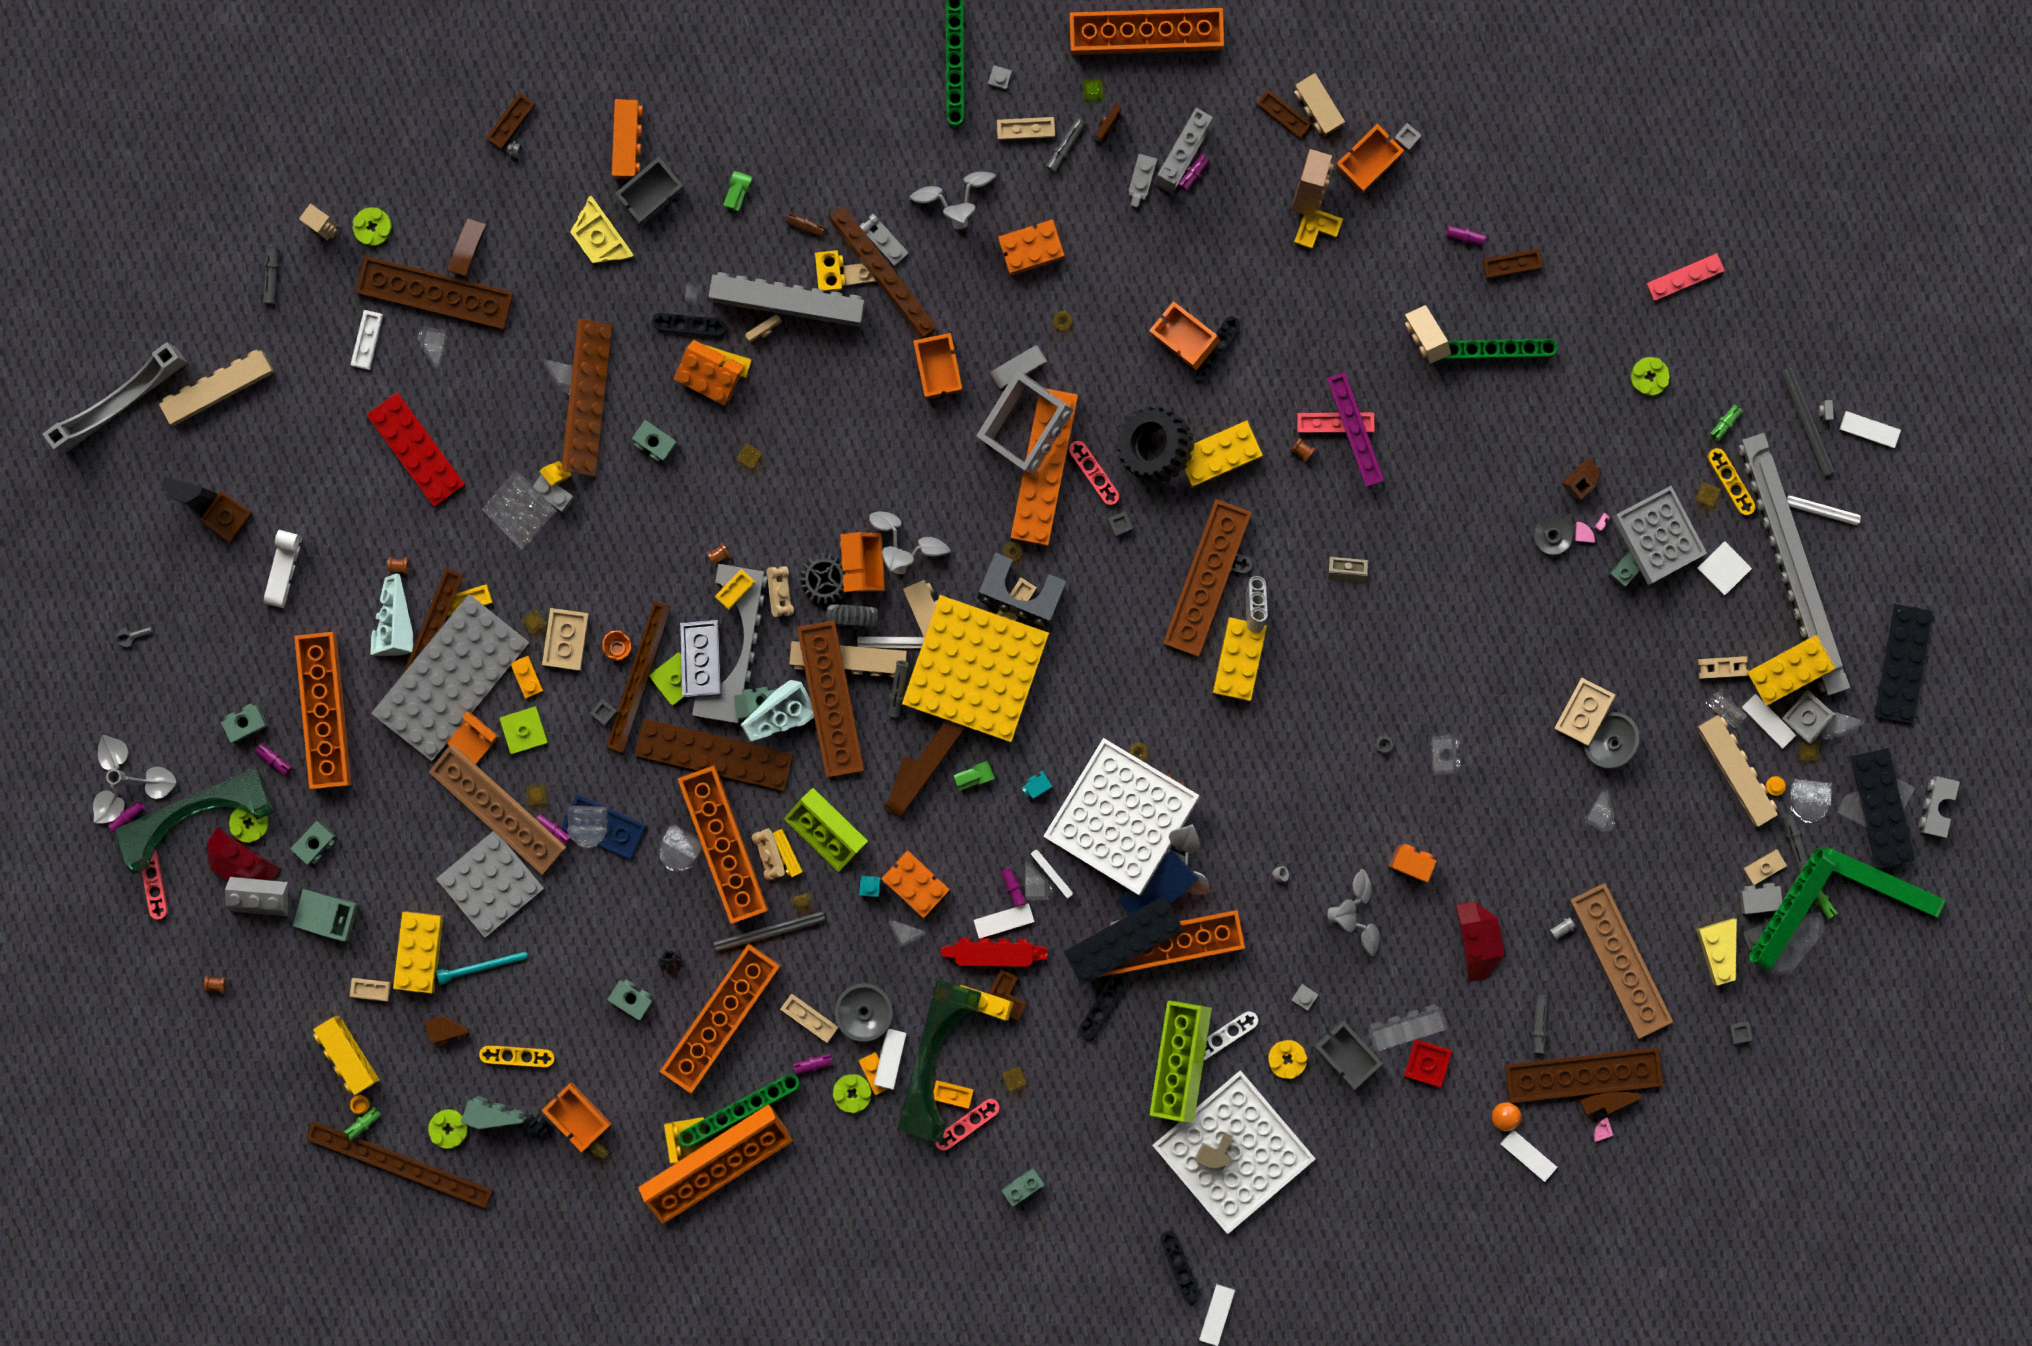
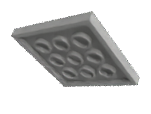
[1612,486,1707,585]
[436,831,545,938]

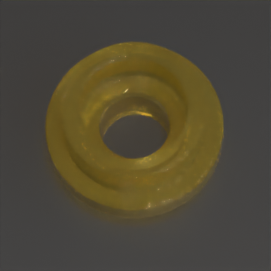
[1053,311,1072,330]
[1003,542,1022,561]
[1129,742,1148,761]

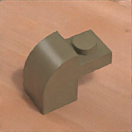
[1194,1132,1234,1168]

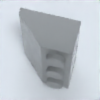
[225,877,288,916]

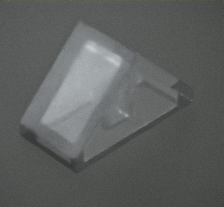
[888,920,926,947]

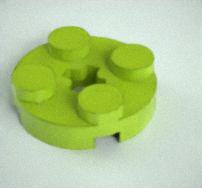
[353,207,392,246]
[1630,357,1669,396]
[229,804,269,842]
[833,1074,871,1113]
[428,1109,468,1148]

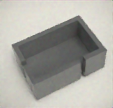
[615,157,685,226]
[1314,1020,1383,1090]

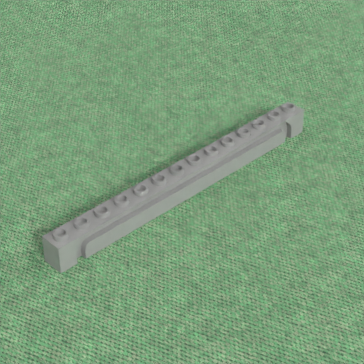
[1738,433,1850,696]

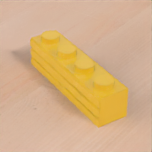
[773,829,803,877]

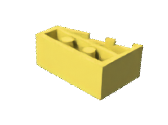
[1696,918,1737,986]

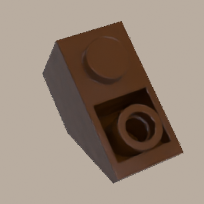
[1561,457,1601,500]
[424,1015,470,1046]

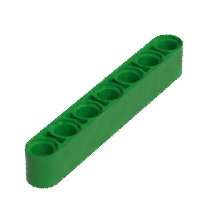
[946,0,964,128]
[1426,339,1558,360]
[1824,847,1947,919]
[1749,848,1837,971]
[679,1074,800,1148]

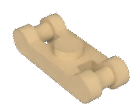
[767,566,794,617]
[1698,656,1749,679]
[752,829,785,880]

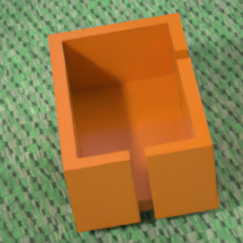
[1335,124,1404,194]
[998,219,1065,276]
[1149,301,1220,370]
[913,333,963,399]
[673,340,744,405]
[840,532,885,592]
[881,850,950,918]
[541,1082,612,1152]

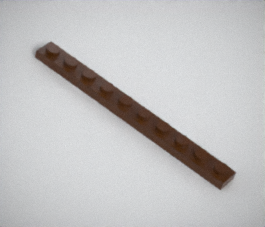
[306,1121,493,1208]

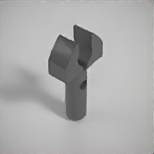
[116,627,153,647]

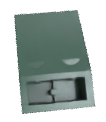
[293,889,359,941]
[461,1096,528,1129]

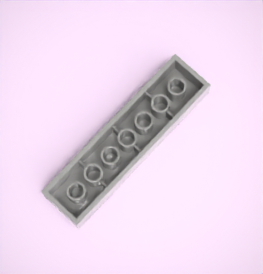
[708,272,865,327]

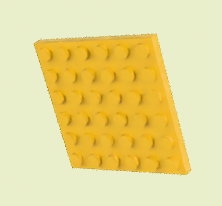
[902,595,1049,742]

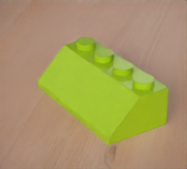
[784,788,868,872]

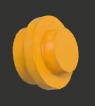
[1766,776,1786,796]
[350,1095,370,1115]

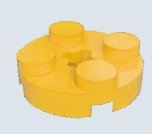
[1268,1040,1307,1079]

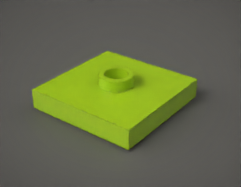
[649,652,683,706]
[500,706,548,754]

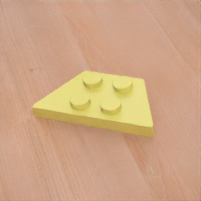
[570,196,634,264]

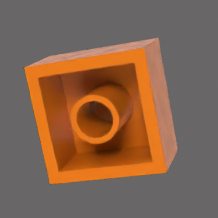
[1389,844,1436,882]

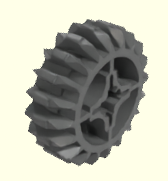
[799,553,847,605]
[826,605,878,627]

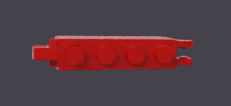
[940,938,1047,966]

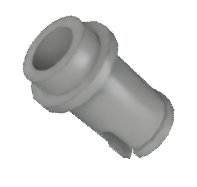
[1550,918,1576,940]

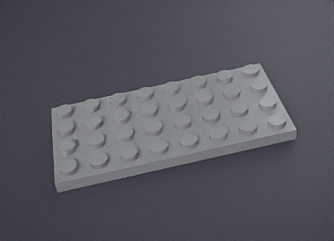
[371,594,529,761]

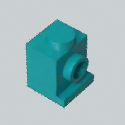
[1022,771,1052,799]
[859,876,881,897]

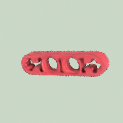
[1069,441,1119,505]
[138,846,168,919]
[935,1099,999,1150]

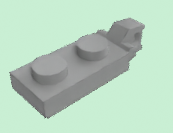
[1128,154,1157,209]

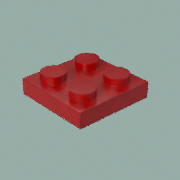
[1404,1039,1452,1087]

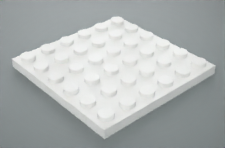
[1044,738,1201,896]
[1152,1070,1315,1234]

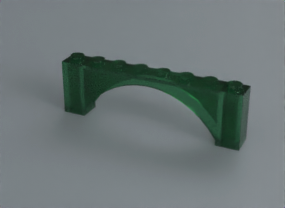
[115,767,274,875]
[897,980,982,1143]

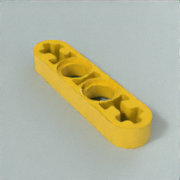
[1707,448,1755,516]
[479,1045,555,1067]

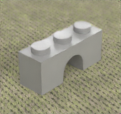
[1919,776,1960,838]

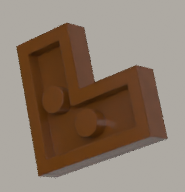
[988,969,1027,1020]

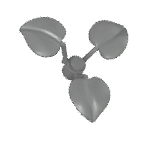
[909,171,996,229]
[869,512,951,574]
[93,735,177,823]
[1169,824,1209,895]
[1328,869,1379,957]

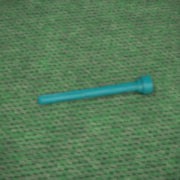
[436,952,528,985]

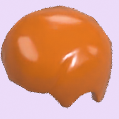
[602,631,631,661]
[1491,1102,1522,1132]

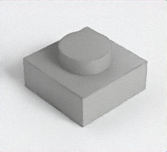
[988,65,1012,90]
[1394,123,1421,151]
[1818,400,1834,421]
[1292,984,1318,1011]

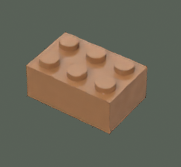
[1291,149,1333,217]

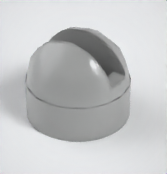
[1272,866,1289,882]

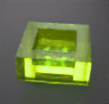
[1083,79,1103,100]

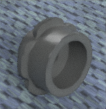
[507,141,522,160]
[1375,736,1394,754]

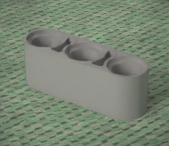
[990,345,1047,390]
[1245,576,1268,632]

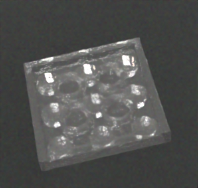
[482,470,557,550]

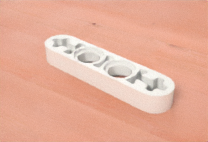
[1204,1011,1258,1060]

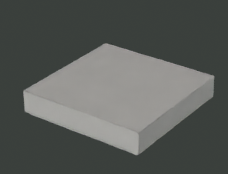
[1782,690,1837,744]

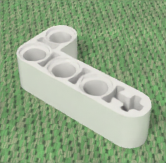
[264,530,302,608]

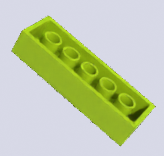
[1150,1001,1212,1122]

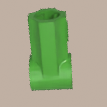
[723,171,753,212]
[954,761,995,791]

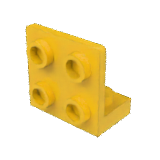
[664,1117,708,1163]

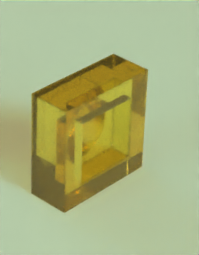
[736,443,763,469]
[1695,482,1721,507]
[521,608,548,635]
[1798,740,1819,761]
[525,784,548,805]
[790,892,812,908]
[1002,1066,1027,1091]
[589,1139,610,1159]

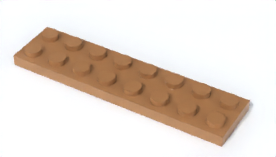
[429,744,566,875]
[1570,883,1673,1039]

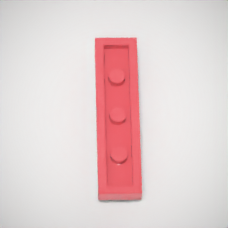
[1646,253,1725,301]
[1297,413,1374,433]

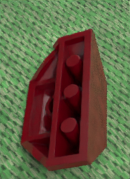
[207,827,281,881]
[1456,902,1504,981]

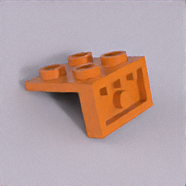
[446,712,499,765]

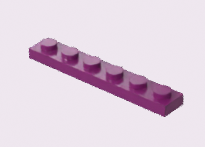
[1327,372,1384,487]

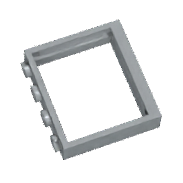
[1155,108,1213,195]
[976,371,1074,474]

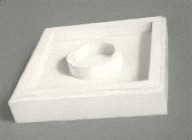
[1697,541,1752,596]

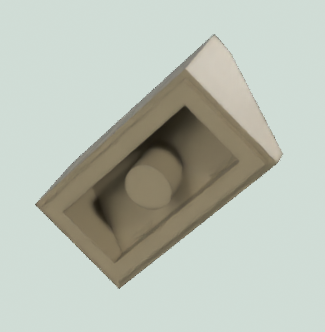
[1328,557,1368,583]

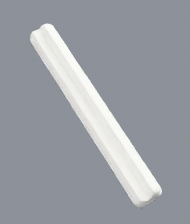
[1787,496,1861,525]
[857,637,925,649]

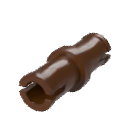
[785,212,825,237]

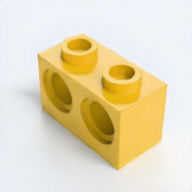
[815,250,846,293]

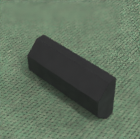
[163,477,217,509]

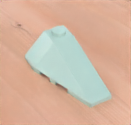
[370,574,413,656]
[741,680,814,741]

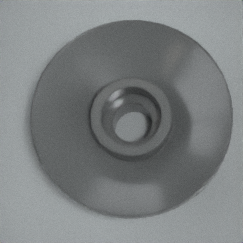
[1534,516,1573,555]

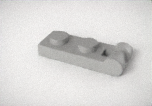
[860,214,909,266]

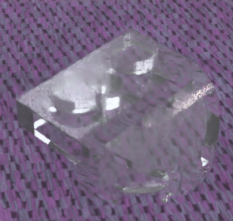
[1789,779,1832,822]
[567,806,607,848]
[659,824,703,871]

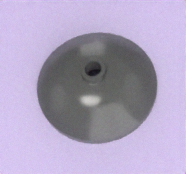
[1584,712,1640,769]
[835,983,893,1041]

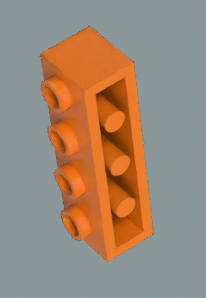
[612,99,643,179]

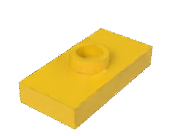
[539,461,571,486]
[715,569,756,610]

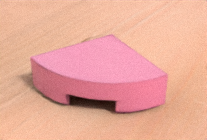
[1594,513,1610,532]
[1575,522,1595,543]
[1594,1117,1614,1142]

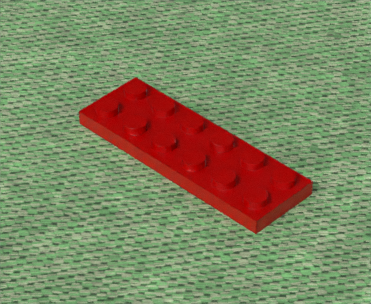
[367,392,466,507]

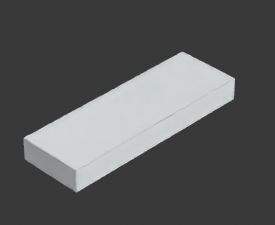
[351,310,383,370]
[1839,411,1901,448]
[1741,694,1796,749]
[1031,850,1073,898]
[974,903,1034,938]
[874,1028,906,1090]
[1500,1130,1557,1182]
[1199,1284,1235,1346]

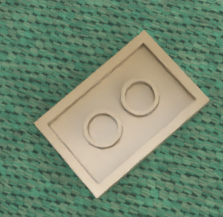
[542,608,589,671]
[1555,678,1616,746]

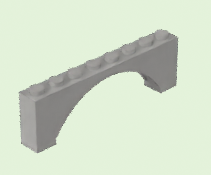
[43,342,188,454]
[692,564,767,723]

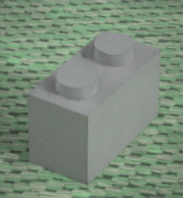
[530,475,575,513]
[1739,883,1782,914]

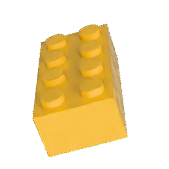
[1184,421,1263,488]
[1212,617,1267,701]
[1747,634,1837,706]
[393,911,444,993]
[313,1016,380,1095]

